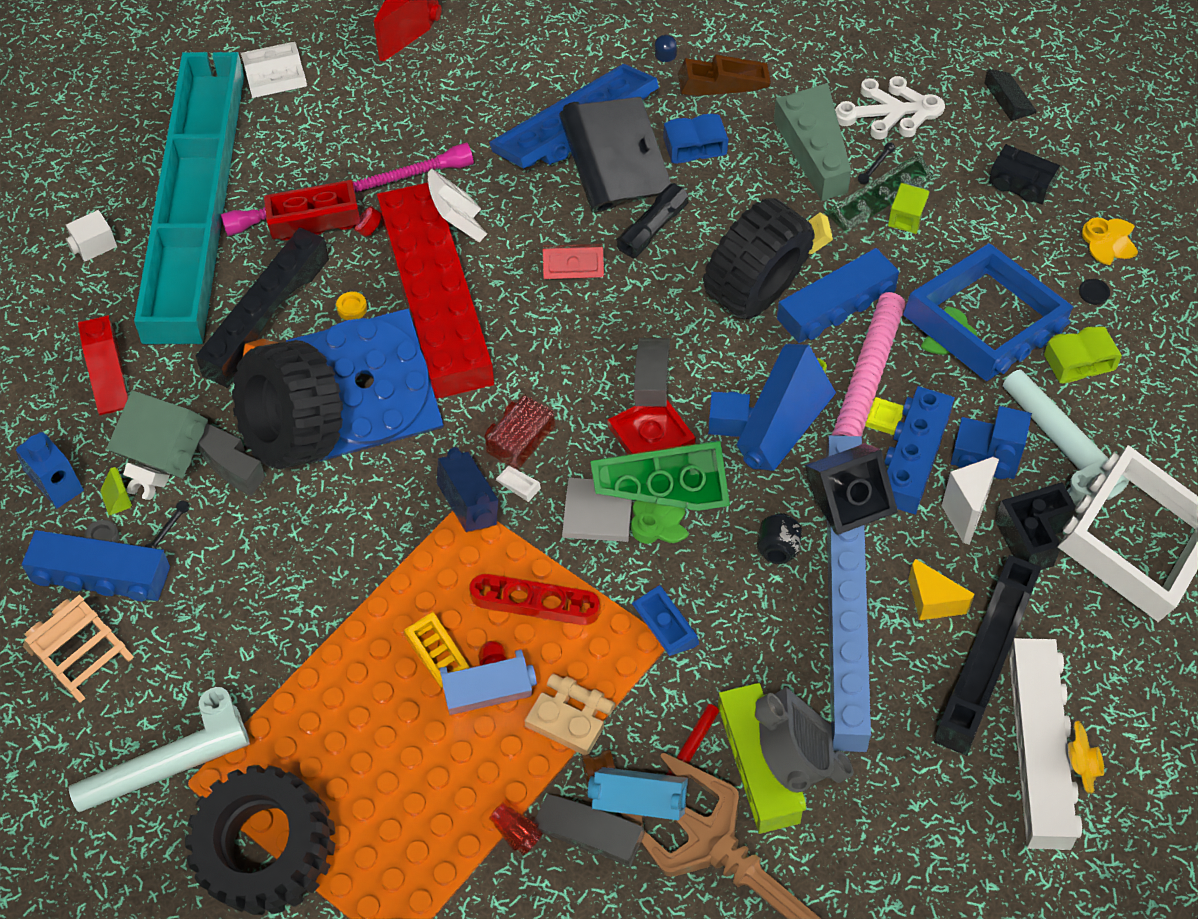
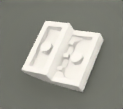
[241,42,307,98]
[428,169,487,243]

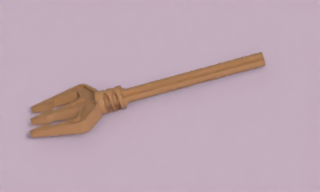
[620,753,821,919]

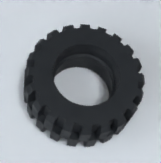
[703,198,815,319]
[232,340,343,469]
[185,765,336,915]

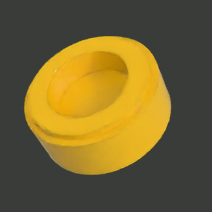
[336,292,367,320]

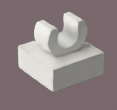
[123,463,170,500]

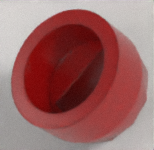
[478,641,507,666]

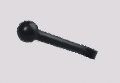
[858,142,896,185]
[144,500,189,549]

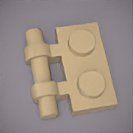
[525,674,615,755]

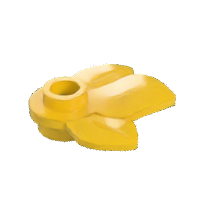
[1082,217,1138,265]
[1068,721,1104,794]

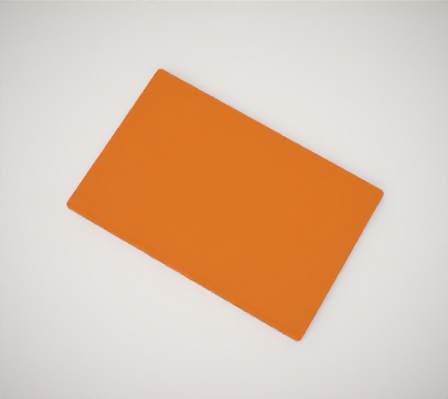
[188,511,665,919]

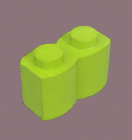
[1044,327,1122,383]

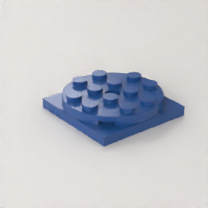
[286,308,444,461]

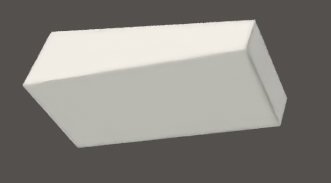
[496,466,541,502]

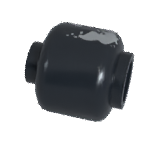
[757,513,802,564]

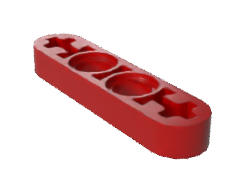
[469,574,600,625]

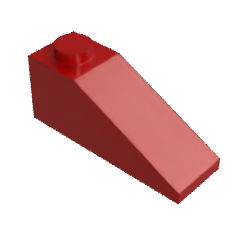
[77,315,128,416]

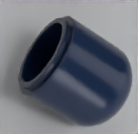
[655,35,677,62]

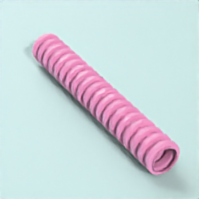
[832,292,906,436]

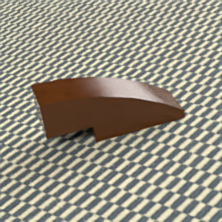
[678,54,771,96]

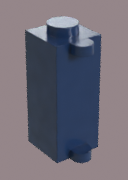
[437,447,498,532]

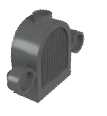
[755,687,854,793]

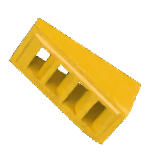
[404,612,470,689]

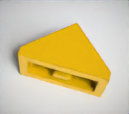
[909,559,974,620]

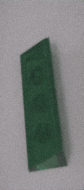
[824,153,934,232]

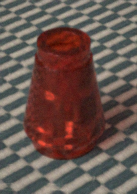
[489,802,543,856]

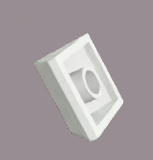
[942,457,999,545]

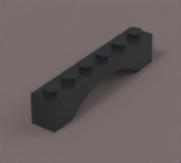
[196,227,329,388]
[934,555,1042,756]

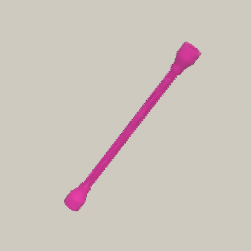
[220,142,474,236]

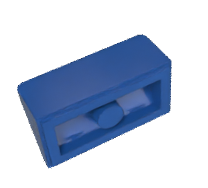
[632,585,699,656]

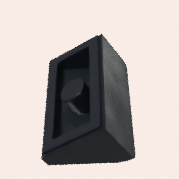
[984,69,1037,121]

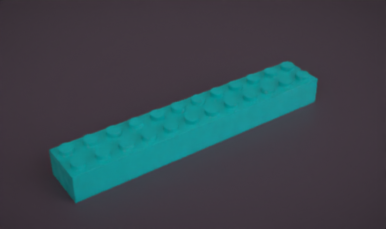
[134,52,244,344]

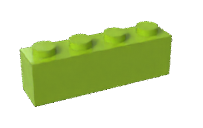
[718,683,806,834]

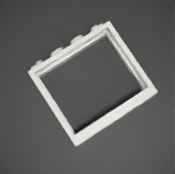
[1058,445,1198,622]

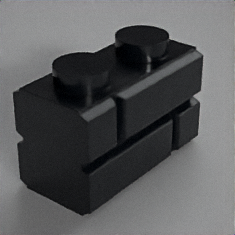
[988,144,1060,205]

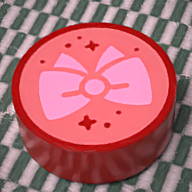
[355,206,381,237]

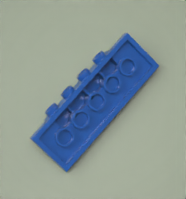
[489,64,659,168]

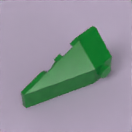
[590,440,730,511]

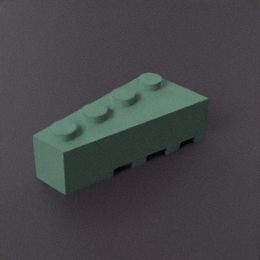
[774,83,851,201]

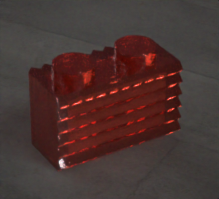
[484,394,555,470]

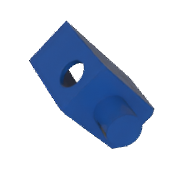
[15,432,84,509]

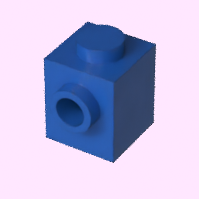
[708,392,754,437]

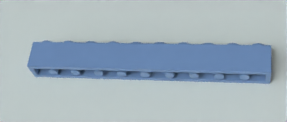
[826,435,871,752]

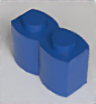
[663,114,728,164]

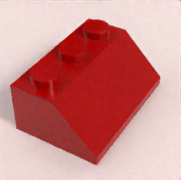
[264,180,361,240]

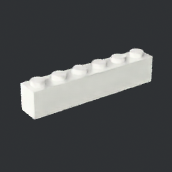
[1009,638,1082,850]

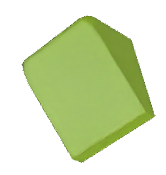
[100,467,132,515]

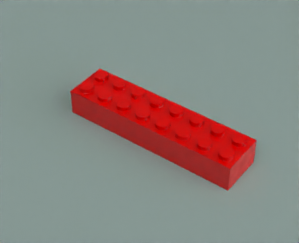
[377,182,494,399]

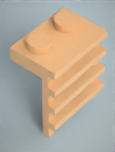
[23,595,134,703]

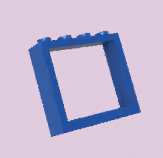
[903,243,1074,381]

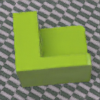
[888,183,929,234]

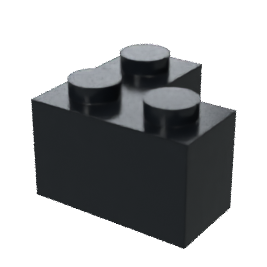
[995,482,1076,570]

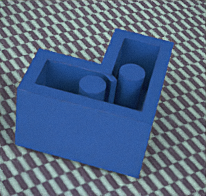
[951,406,1032,479]

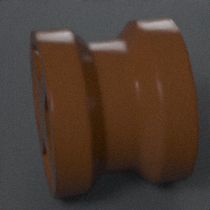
[581,749,615,786]

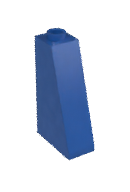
[737,344,836,471]

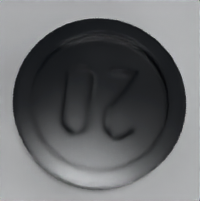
[1079,279,1110,305]

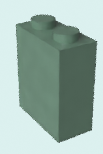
[106,390,208,479]

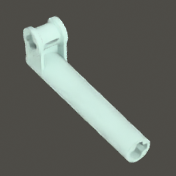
[1003,370,1129,512]
[69,687,250,812]

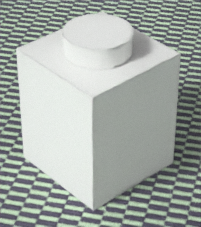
[66,210,117,262]

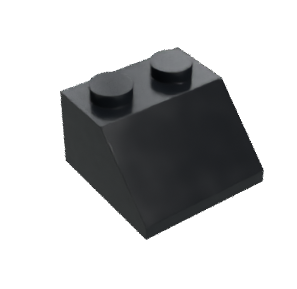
[805,443,898,535]

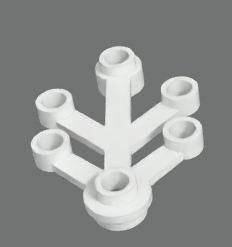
[835,76,945,140]

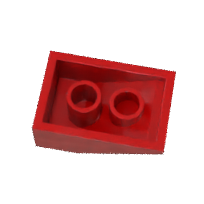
[373,0,442,61]

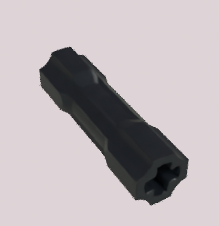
[616,183,689,259]

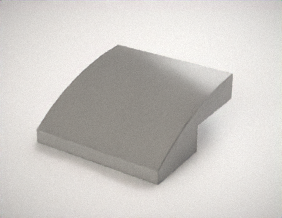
[562,478,632,542]

